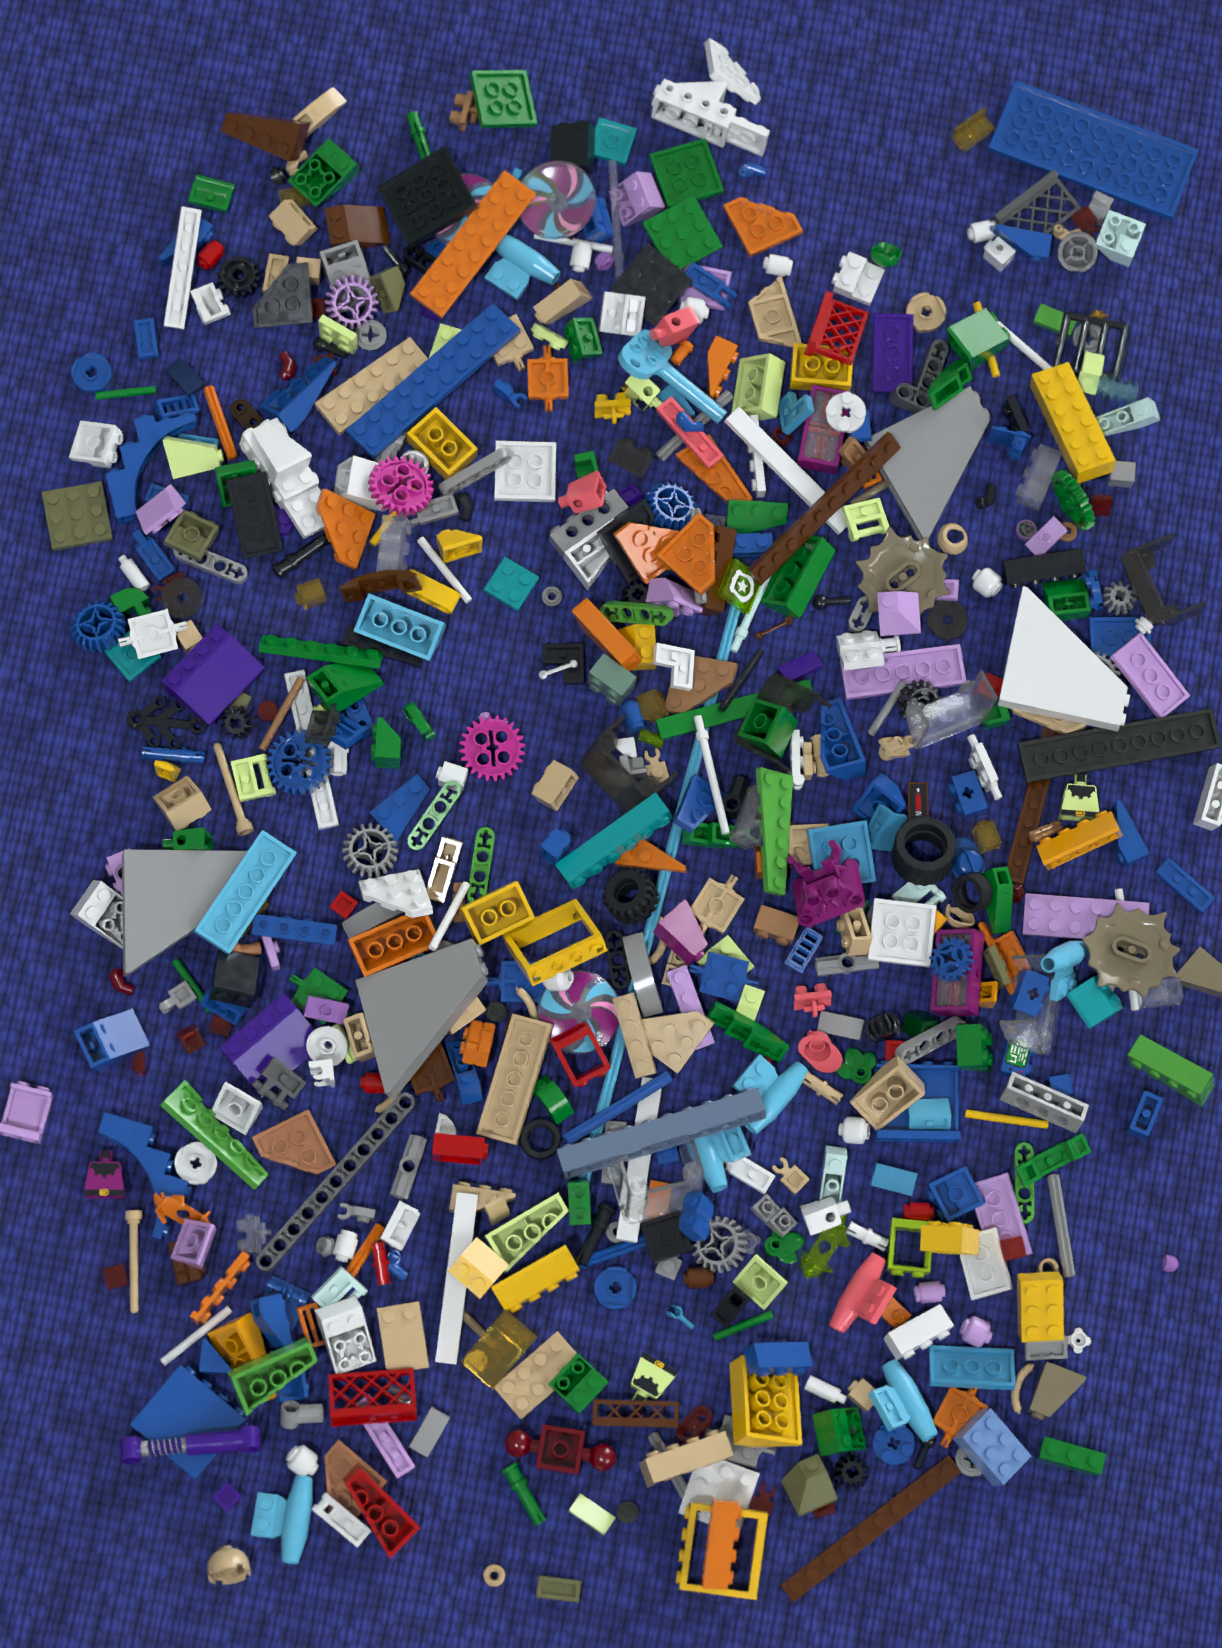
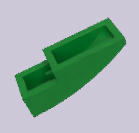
[927,359,973,410]
[682,822,748,849]

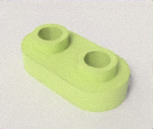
[531,322,569,350]

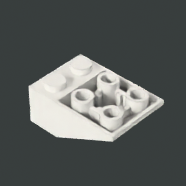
[70,880,123,949]
[315,1296,376,1374]

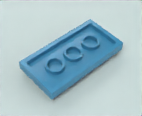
[929,1345,1015,1390]

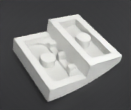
[598,292,645,336]

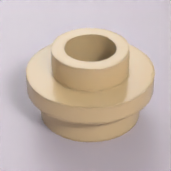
[484,1565,505,1587]

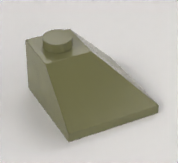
[781,1454,838,1517]

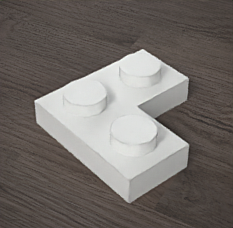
[653,643,695,691]

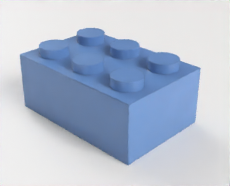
[952,1408,1031,1486]

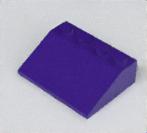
[161,624,265,726]
[220,993,314,1098]

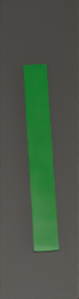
[655,679,815,740]

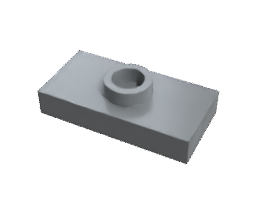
[1024,1336,1068,1361]

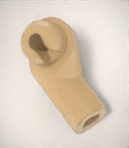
[285,150,308,176]
[1053,224,1081,241]

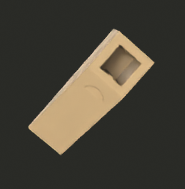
[449,1182,516,1213]

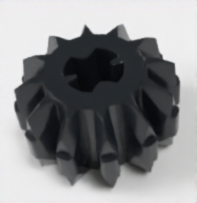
[620,580,649,613]
[221,705,255,740]
[865,1013,901,1043]
[834,1455,870,1491]

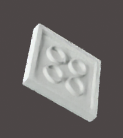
[494,441,556,502]
[868,898,936,968]
[678,1460,760,1533]

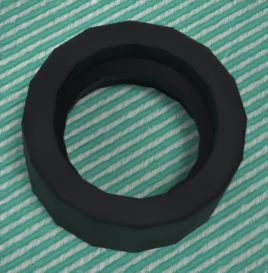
[952,872,993,913]
[520,1119,560,1161]

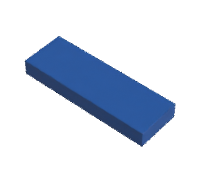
[1154,857,1215,914]

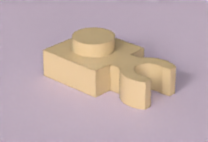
[802,742,816,780]
[644,748,670,787]
[772,1157,810,1195]

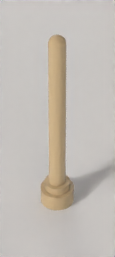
[213,743,254,836]
[125,1210,142,1313]

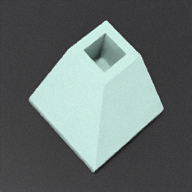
[1096,210,1146,267]

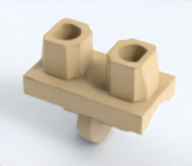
[878,735,915,761]

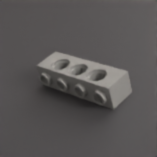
[549,489,629,559]
[999,1072,1089,1133]

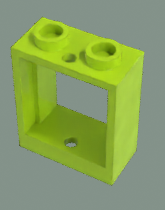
[886,1218,932,1278]

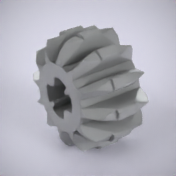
[1102,581,1136,616]

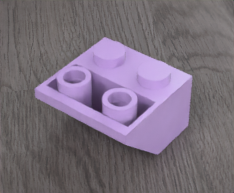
[609,172,665,226]
[136,484,186,535]
[646,578,703,617]

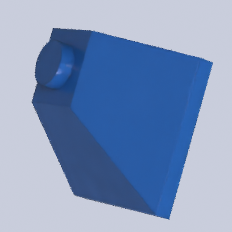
[852,773,906,823]

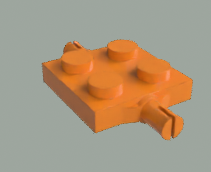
[527,345,569,412]
[933,1387,988,1448]

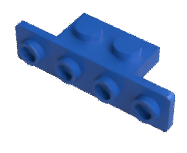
[252,914,337,946]

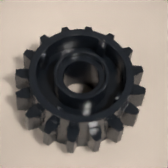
[216,255,260,299]
[896,679,940,724]

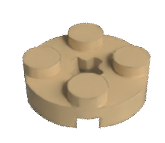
[906,293,946,333]

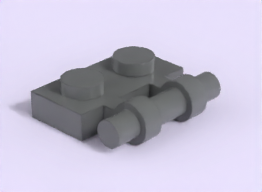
[251,1057,307,1110]

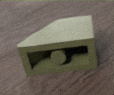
[369,266,405,314]

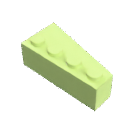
[484,1193,569,1273]

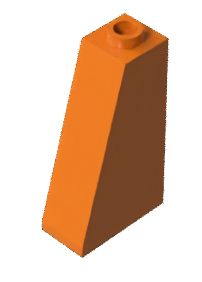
[571,598,642,671]

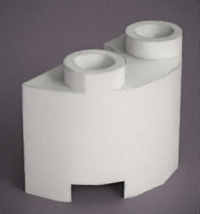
[190,282,231,325]

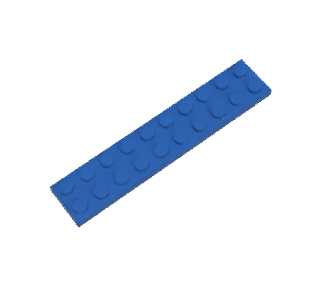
[346,303,521,459]

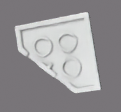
[704,38,760,105]
[359,869,433,918]

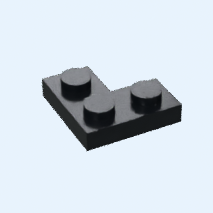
[542,643,584,685]

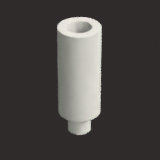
[118,555,150,592]
[804,1375,847,1404]

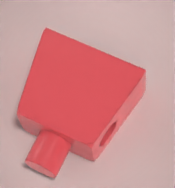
[650,306,700,347]
[558,470,607,514]

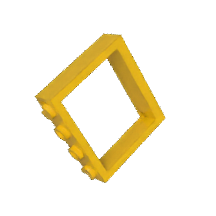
[502,899,608,987]
[675,1501,768,1600]

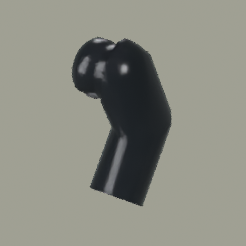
[974,484,997,510]
[455,492,474,522]

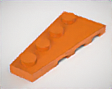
[675,434,753,503]
[190,1251,251,1326]

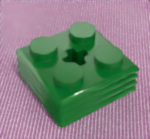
[215,460,257,508]

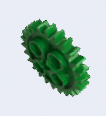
[1051,469,1095,531]

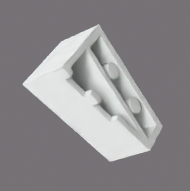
[564,518,614,591]

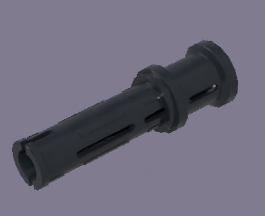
[271,534,329,580]
[575,1204,616,1267]

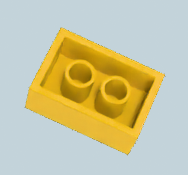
[789,343,853,392]
[407,407,478,480]
[459,881,535,945]
[920,1221,980,1255]
[1017,1271,1064,1342]

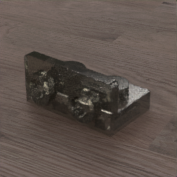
[607,436,656,479]
[305,703,340,745]

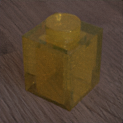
[294,578,327,610]
[636,689,669,723]
[972,820,1002,854]

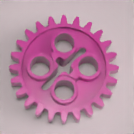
[368,455,434,517]
[459,715,525,782]

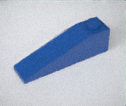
[259,356,337,432]
[820,698,866,780]

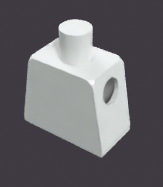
[800,1197,851,1235]

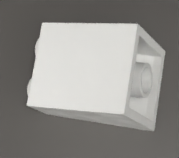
[333,456,394,511]

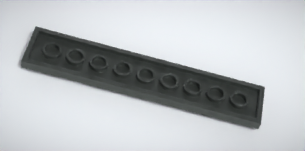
[1016,708,1222,784]

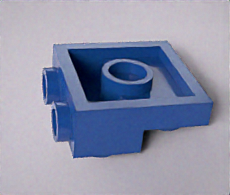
[926,1166,985,1223]

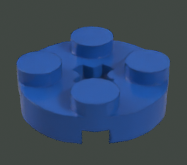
[71,353,112,393]
[1084,569,1103,610]
[594,1267,637,1310]
[872,1424,915,1466]

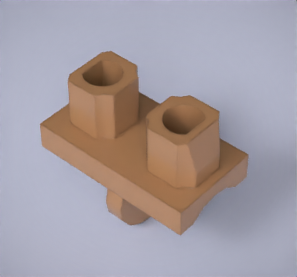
[449,91,478,132]

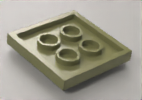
[42,481,113,551]

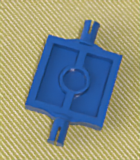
[689,951,759,1002]
[486,961,545,1004]

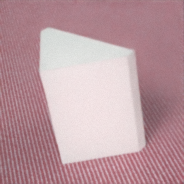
[212,1082,263,1135]

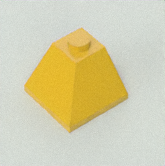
[436,529,483,563]

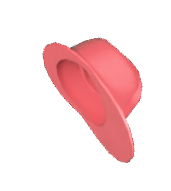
[798,1030,843,1073]

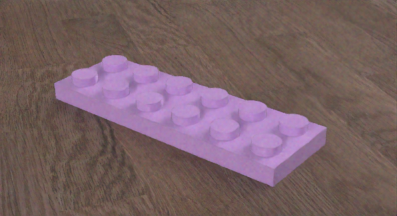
[840,644,967,700]
[1022,893,1150,940]

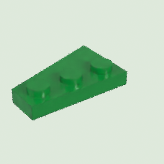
[725,499,788,534]

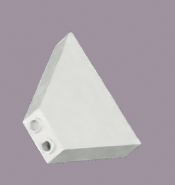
[998,586,1130,731]

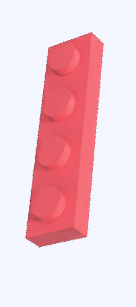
[656,396,724,470]

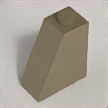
[1171,947,1222,998]
[1027,1362,1086,1421]

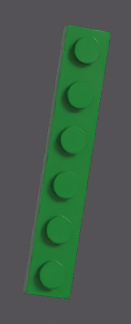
[259,635,383,669]

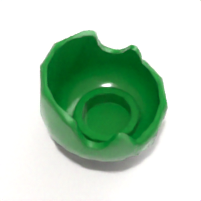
[870,242,902,268]

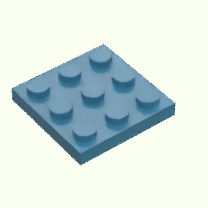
[806,820,876,884]

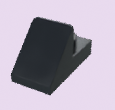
[710,1285,751,1329]

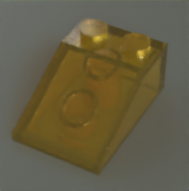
[461,1309,537,1390]

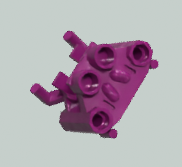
[787,839,865,928]

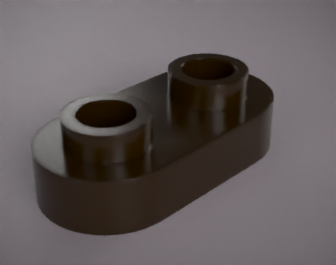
[230,399,263,430]

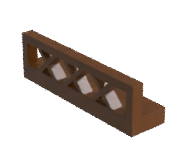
[592,1399,679,1428]

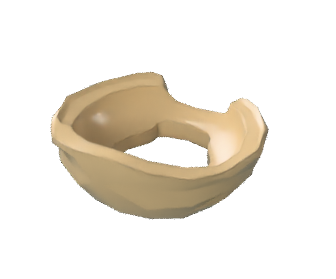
[937,523,968,555]
[945,904,975,929]

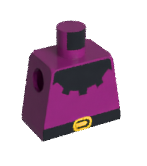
[84,1150,126,1199]

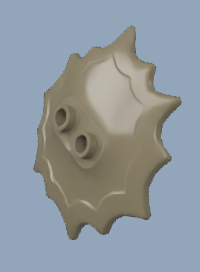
[856,527,950,616]
[1082,903,1180,998]

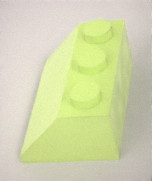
[731,353,785,420]

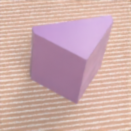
[171,1218,216,1270]

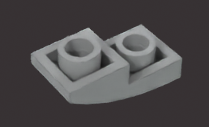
[817,1011,865,1041]
[750,1194,797,1237]
[409,1406,450,1457]

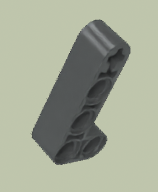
[889,339,948,414]

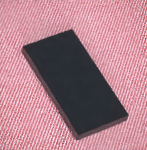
[226,471,283,559]

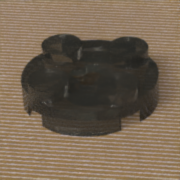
[161,577,203,618]
[927,600,968,642]

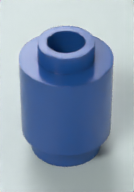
[621,700,646,732]

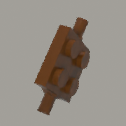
[410,1042,455,1103]

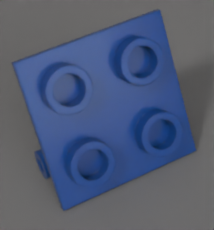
[987,426,1031,460]
[263,1276,311,1332]

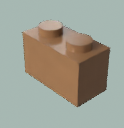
[752,905,799,946]

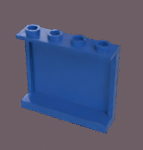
[874,1061,961,1143]
[130,1365,247,1481]

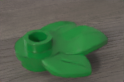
[836,1047,876,1085]
[764,1230,805,1264]

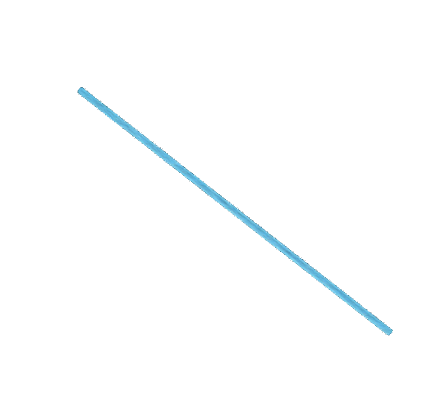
[578,566,750,1181]

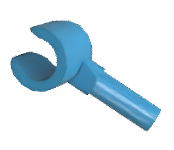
[666,1305,694,1329]

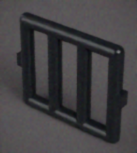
[1052,312,1130,382]

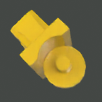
[594,392,631,424]

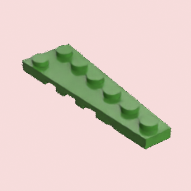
[756,767,793,896]
[160,1080,269,1190]

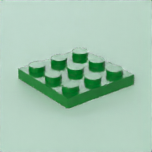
[469,70,537,128]
[649,138,724,209]
[642,195,723,270]

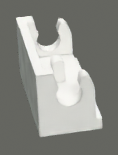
[309,1059,335,1088]
[380,1201,421,1251]

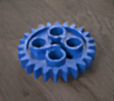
[266,729,333,796]

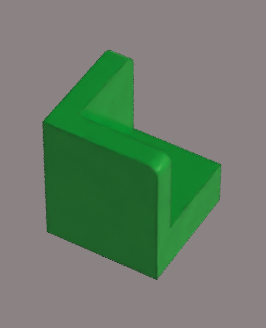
[573,451,598,479]
[980,702,1010,730]

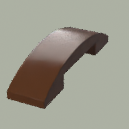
[339,570,422,603]

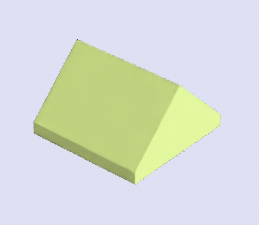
[733,1254,788,1310]

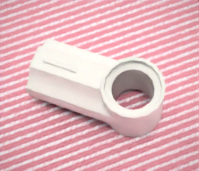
[328,739,349,776]

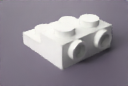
[832,252,885,306]
[69,421,123,468]
[836,630,884,671]

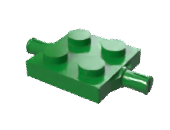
[288,967,351,1026]

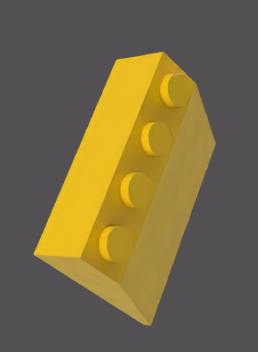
[729,1355,802,1447]

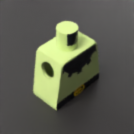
[618,375,663,413]
[1058,774,1099,822]
[630,1352,678,1406]

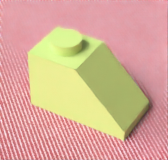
[736,984,765,1021]

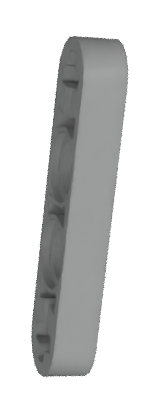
[439,448,511,496]
[173,549,248,584]
[895,1016,967,1064]

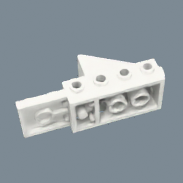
[651,79,770,156]
[239,418,324,539]

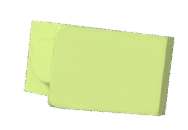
[1078,351,1105,395]

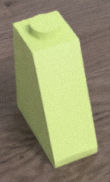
[163,436,224,479]

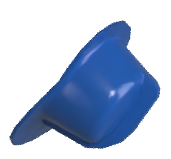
[952,838,985,885]

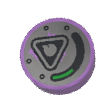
[1016,520,1037,541]

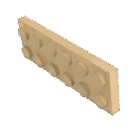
[314,337,428,436]
[476,1014,553,1146]

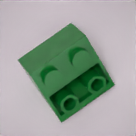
[1041,578,1091,621]
[371,717,401,769]
[956,1024,994,1072]
[548,1353,609,1416]
[812,1407,866,1457]

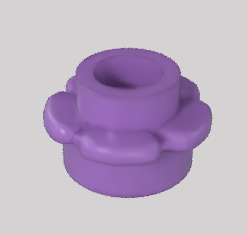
[595,252,613,270]

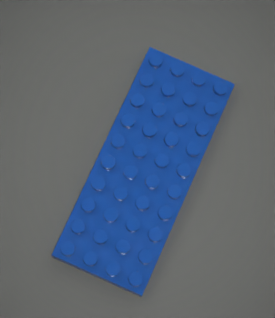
[988,81,1199,220]

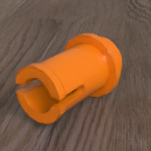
[670,340,694,366]

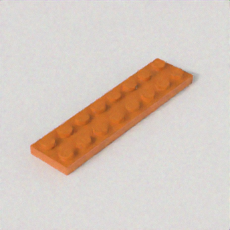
[410,170,536,319]

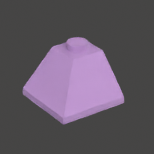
[877,591,921,636]

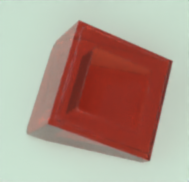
[1089,495,1113,517]
[176,1024,206,1055]
[1000,1236,1027,1262]

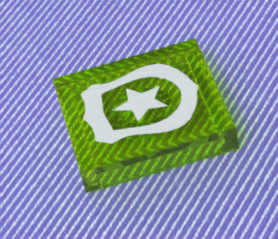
[717,559,760,615]

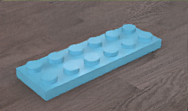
[194,830,297,955]

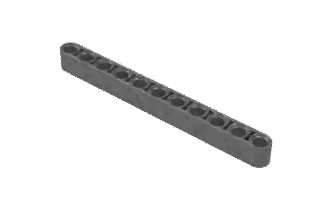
[256,1093,415,1273]

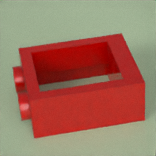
[549,1020,611,1088]
[432,1133,489,1166]

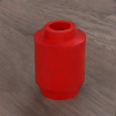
[196,240,225,270]
[360,1072,385,1094]
[903,1202,934,1222]

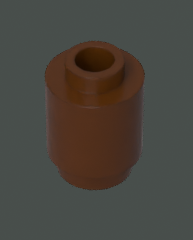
[683,1267,714,1289]

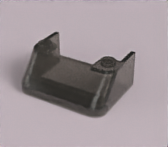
[1121,533,1207,626]
[734,674,832,775]
[581,714,679,814]

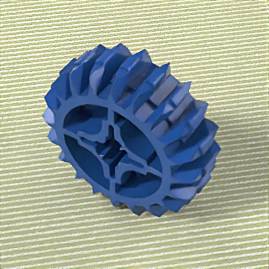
[645,481,697,531]
[71,600,126,654]

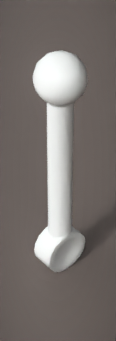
[539,660,578,679]

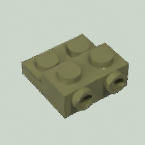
[164,509,219,562]

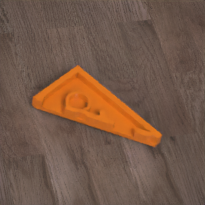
[614,839,687,873]

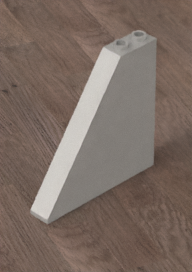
[864,387,990,540]
[122,850,248,977]
[355,939,489,1099]

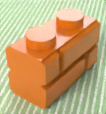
[459,1020,495,1067]

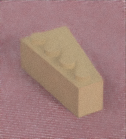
[639,1429,734,1488]

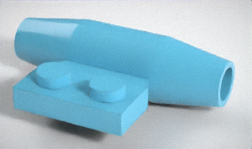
[484,234,561,301]
[1041,940,1089,1001]
[732,1054,809,1135]
[688,1127,752,1193]
[868,1359,938,1442]
[251,1475,313,1564]

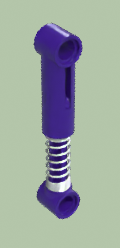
[120,1426,261,1464]

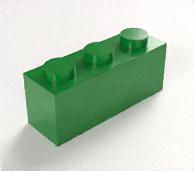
[1036,1437,1106,1477]

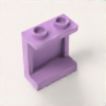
[0,1081,53,1144]

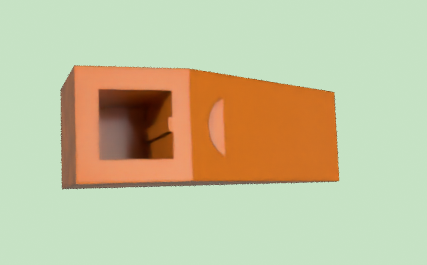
[707,336,739,400]

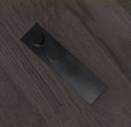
[342,626,423,668]

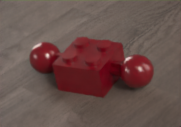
[504,1424,616,1476]

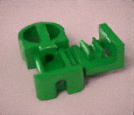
[403,702,435,742]

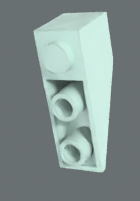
[1095,397,1160,436]
[819,1146,847,1214]

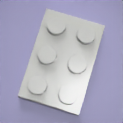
[960,1228,1013,1300]

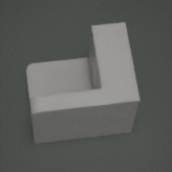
[1084,191,1114,226]
[1108,461,1136,488]
[618,755,647,781]

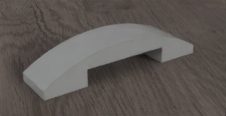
[341,902,405,939]
[622,932,664,1018]

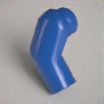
[738,162,767,178]
[676,411,703,432]

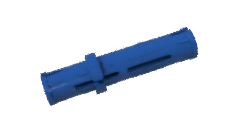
[142,746,205,764]

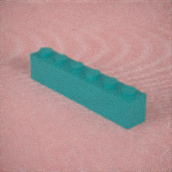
[555,792,673,890]

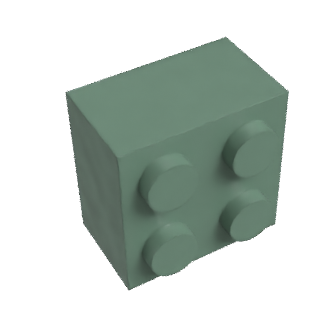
[588,653,637,707]

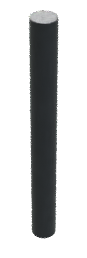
[718,649,764,712]

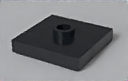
[640,1211,693,1264]

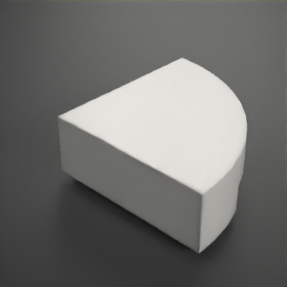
[613,737,637,758]
[435,1113,456,1135]

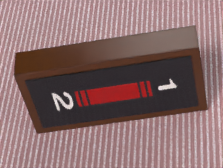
[907,782,929,820]

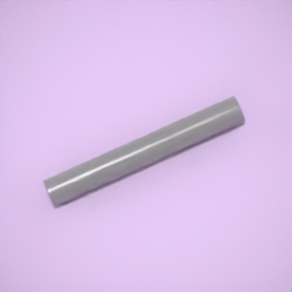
[867,681,905,737]

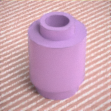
[914,1280,945,1304]

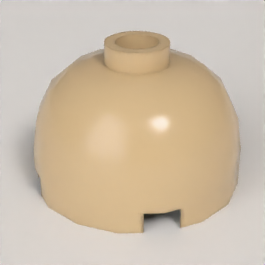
[207,1545,251,1585]

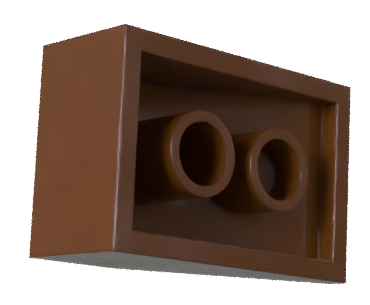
[324,205,390,249]

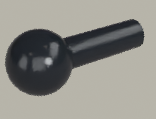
[381,244,411,278]
[313,336,348,360]
[812,595,851,611]
[913,1436,937,1470]

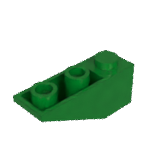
[981,867,1013,934]

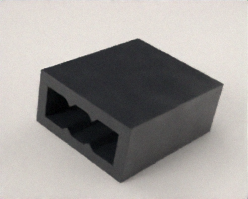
[550,120,595,176]
[209,949,259,1008]

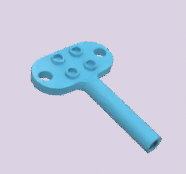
[618,330,727,424]

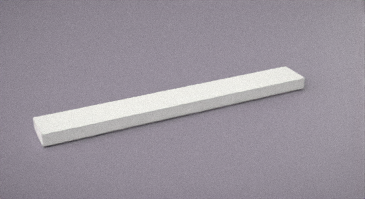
[724,407,847,535]
[284,670,339,830]
[616,1077,662,1244]
[435,1192,478,1364]

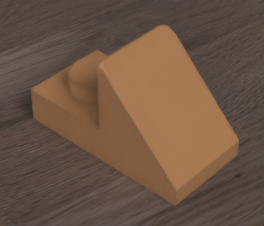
[838,436,866,469]

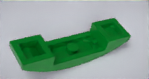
[1015,1133,1092,1187]

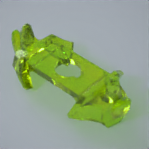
[801,1215,850,1279]

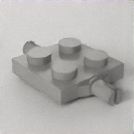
[704,1415,776,1468]

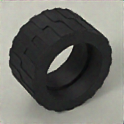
[891,816,957,886]

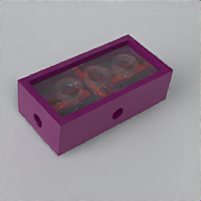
[797,385,852,475]
[930,929,985,1016]

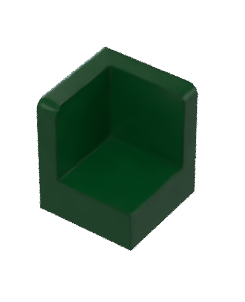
[902,1010,938,1041]

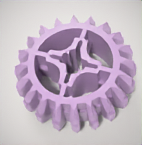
[324,275,379,329]

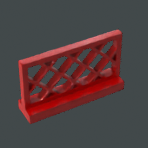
[804,291,869,366]
[328,1368,417,1427]

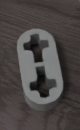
[848,596,873,634]

